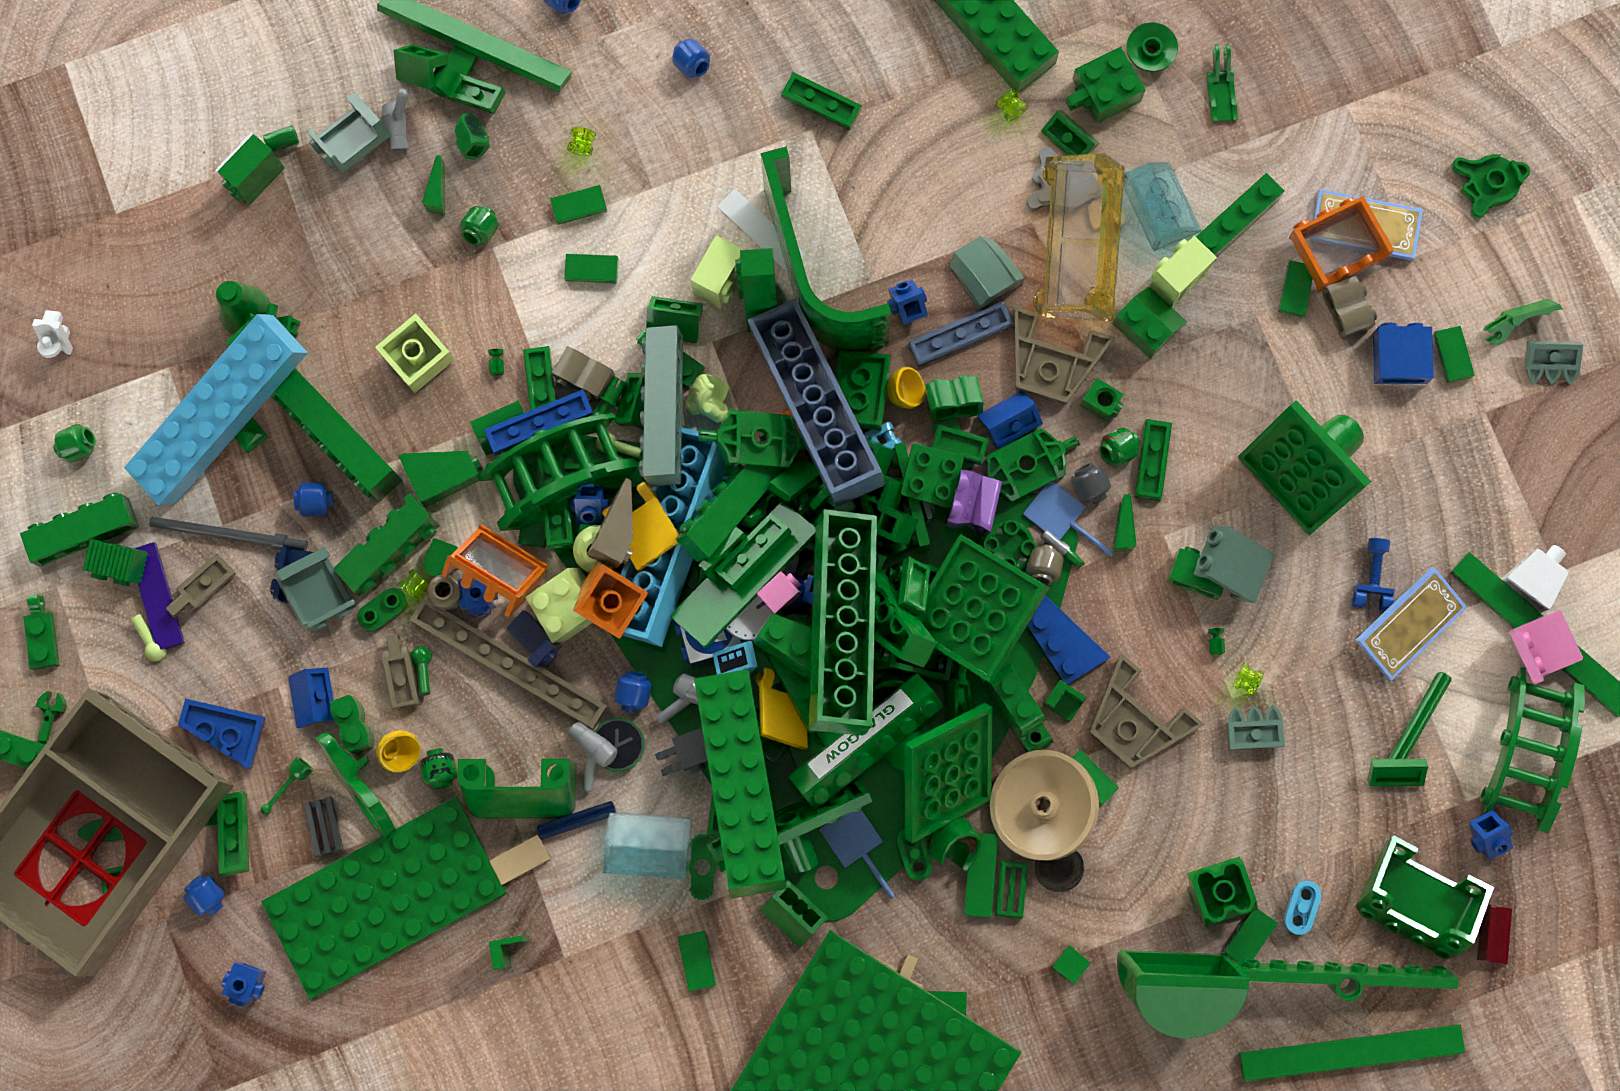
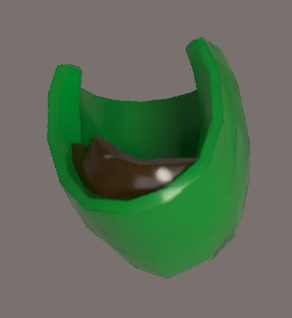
[928,816,981,872]

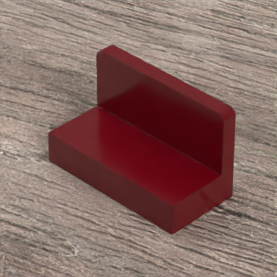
[1477,904,1512,964]

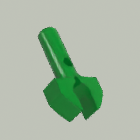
[36,691,67,743]

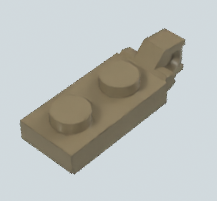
[166,553,236,619]
[382,634,421,711]

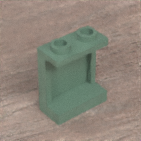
[306,92,391,174]
[1194,526,1275,603]
[273,547,356,632]

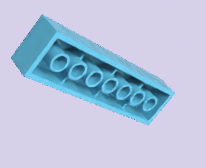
[124,314,308,506]
[621,427,726,647]

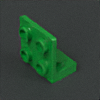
[900,443,964,510]

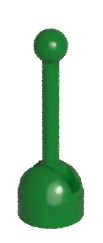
[260,757,313,815]

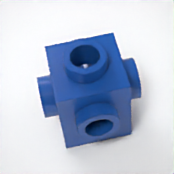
[887,280,928,324]
[570,484,610,526]
[459,579,498,617]
[1469,810,1513,861]
[222,962,267,1007]

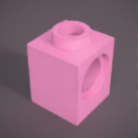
[757,571,802,615]

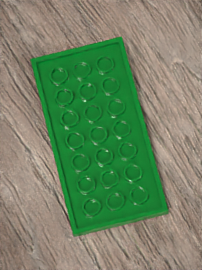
[261,797,507,1000]

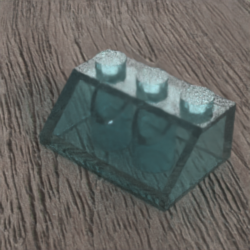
[1121,162,1202,251]
[603,812,692,879]

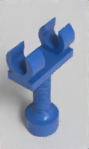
[1352,538,1395,611]

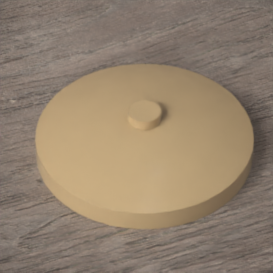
[990,750,1099,861]

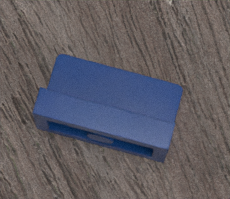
[978,391,1043,449]
[288,667,334,728]

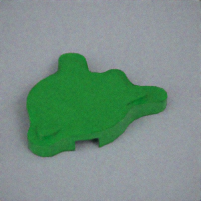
[1452,154,1530,219]

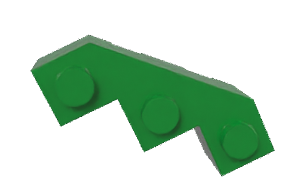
[860,438,918,544]

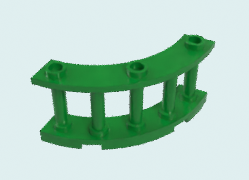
[478,412,638,531]
[1480,667,1585,834]

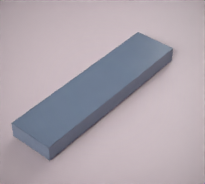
[907,301,1014,367]

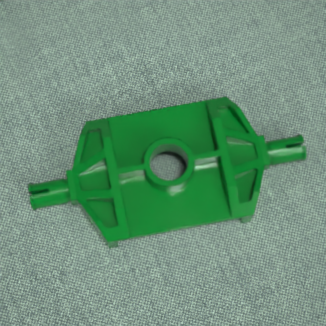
[698,410,807,470]
[986,428,1080,504]

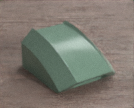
[949,236,1024,311]

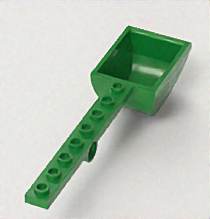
[1117,950,1459,1039]

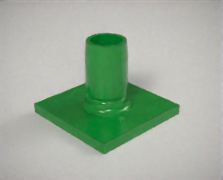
[1237,400,1372,536]
[916,534,1050,684]
[882,703,992,843]

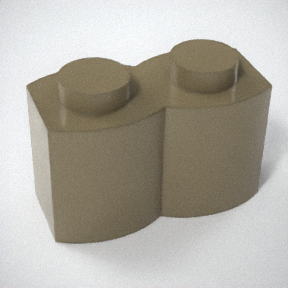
[1322,276,1377,339]
[552,346,615,402]

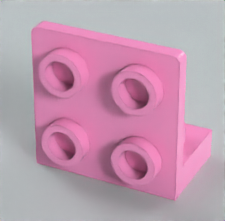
[1508,610,1583,684]

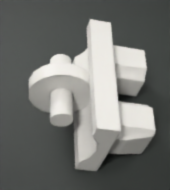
[32,310,73,358]

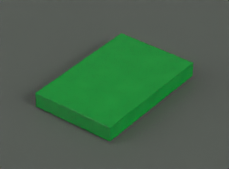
[835,350,891,431]

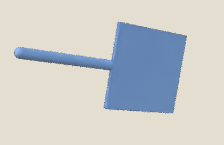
[1023,481,1113,556]
[819,810,895,899]

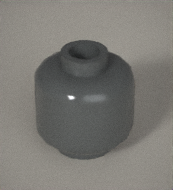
[1071,463,1111,504]

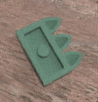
[1524,341,1583,384]
[1226,705,1285,750]

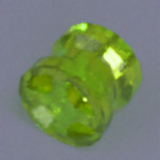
[996,89,1028,121]
[567,127,596,156]
[398,569,429,603]
[1232,663,1264,696]

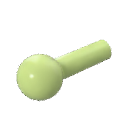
[596,433,643,459]
[130,614,167,662]

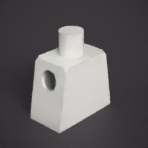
[1502,545,1568,613]

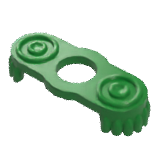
[688,834,716,900]

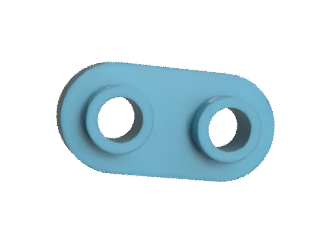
[1283,881,1322,935]

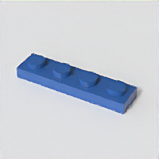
[484,390,593,456]

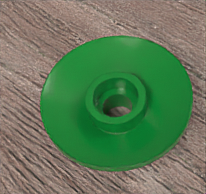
[1126,22,1178,72]

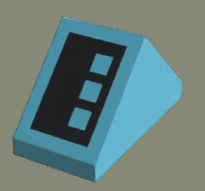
[713,641,757,675]

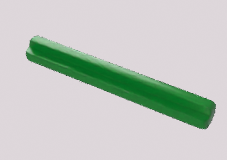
[1388,672,1452,759]

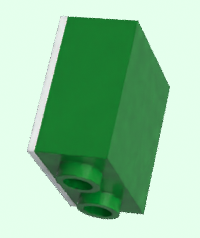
[216,132,285,205]

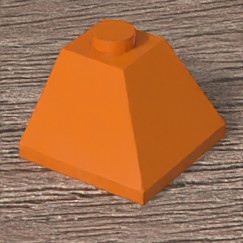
[573,560,649,639]

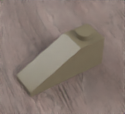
[587,478,633,569]

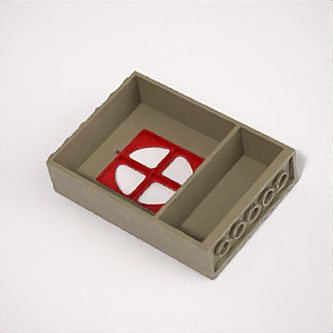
[0,687,234,978]

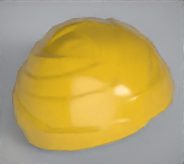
[887,367,925,409]
[376,730,421,772]

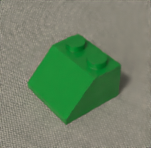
[1112,287,1187,359]

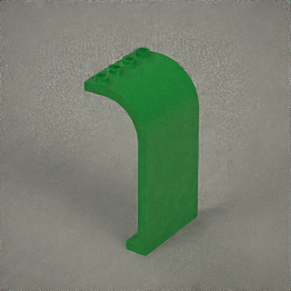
[761,146,891,351]

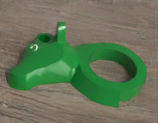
[315,732,396,839]

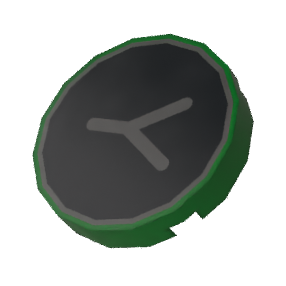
[594,718,645,772]

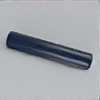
[537,801,616,839]

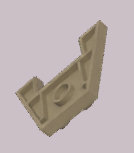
[1014,306,1115,405]
[1089,653,1205,769]

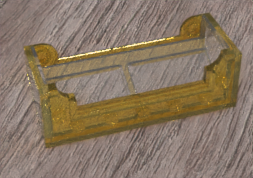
[1033,153,1125,321]

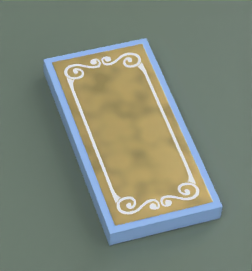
[1309,190,1423,261]
[1356,567,1467,680]

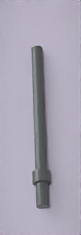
[149,516,308,551]

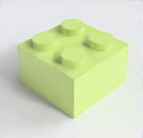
[690,235,744,309]
[1149,236,1217,307]
[375,313,455,394]
[525,568,592,643]

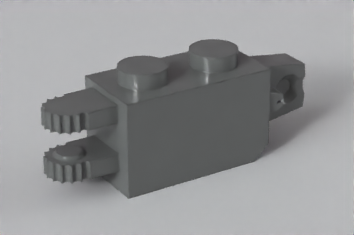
[655,728,708,776]

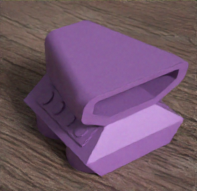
[945,470,1002,537]

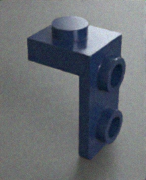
[507,610,562,667]

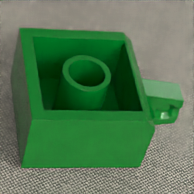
[1066,47,1145,122]

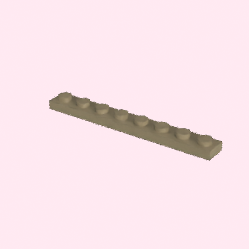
[410,598,608,730]

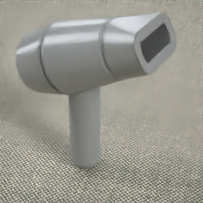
[382,89,410,153]
[657,673,698,723]
[567,722,617,792]

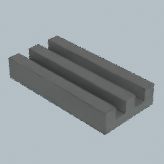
[304,797,344,857]

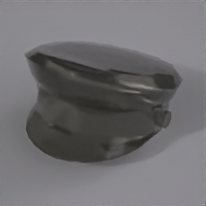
[1034,850,1084,892]

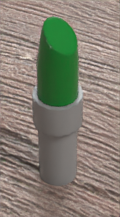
[1040,530,1085,567]

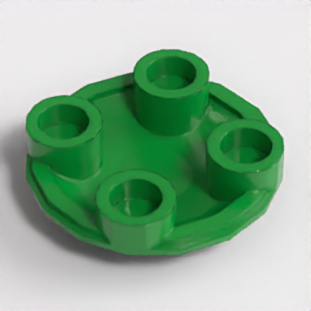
[982,520,1037,570]

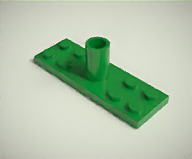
[706,778,872,873]

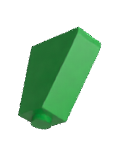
[398,451,483,507]

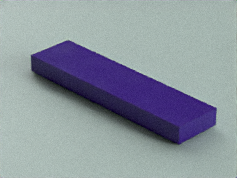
[134,542,185,649]

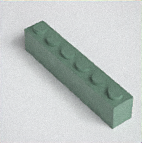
[639,325,683,486]

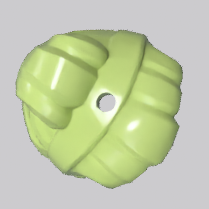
[686,374,730,423]

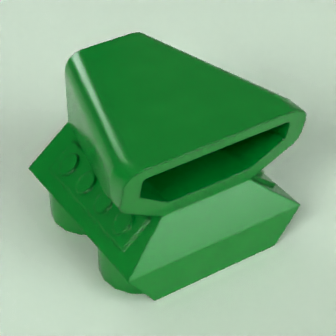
[1187,856,1258,927]

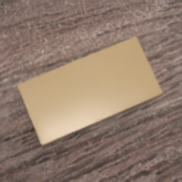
[490,835,551,885]

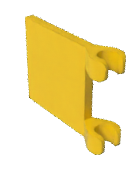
[602,482,679,571]
[755,667,808,750]

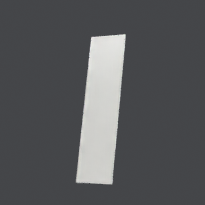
[717,189,805,272]

